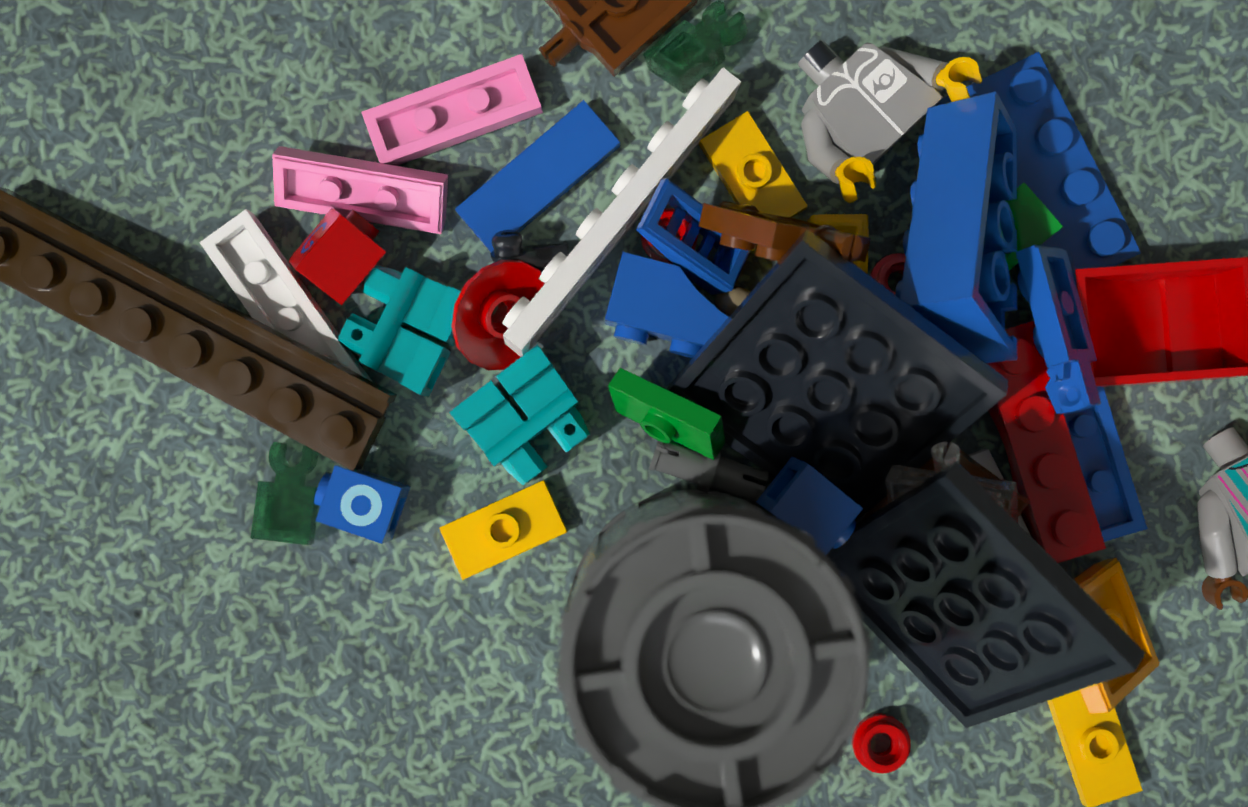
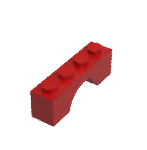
[986,321,1106,563]

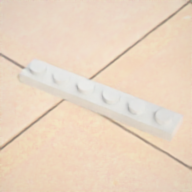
[502,67,741,357]

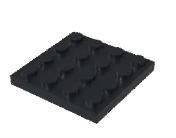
[667,229,1008,521]
[826,461,1145,728]

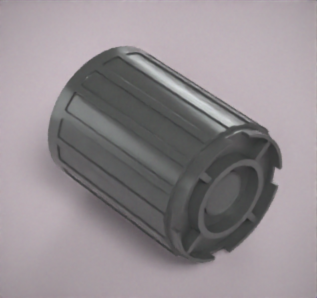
[556,489,872,807]

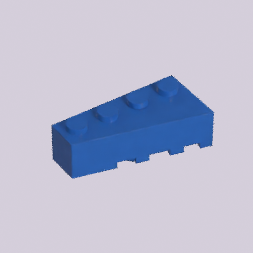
[896,91,1017,363]

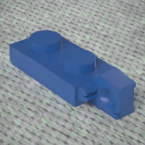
[1016,245,1101,414]

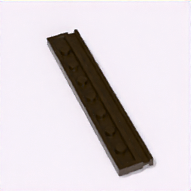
[0,187,397,471]

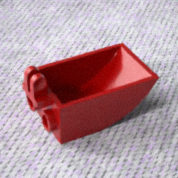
[1075,257,1248,387]

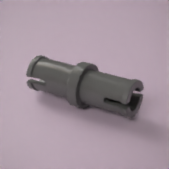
[649,440,769,506]

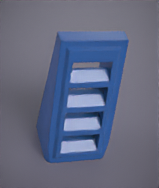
[636,178,750,295]

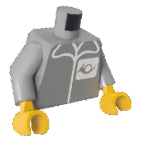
[798,40,983,203]

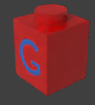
[289,208,386,305]

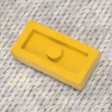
[699,111,807,217]
[439,480,568,580]
[1047,690,1143,807]

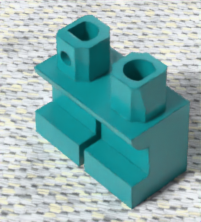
[338,265,461,397]
[449,344,591,485]

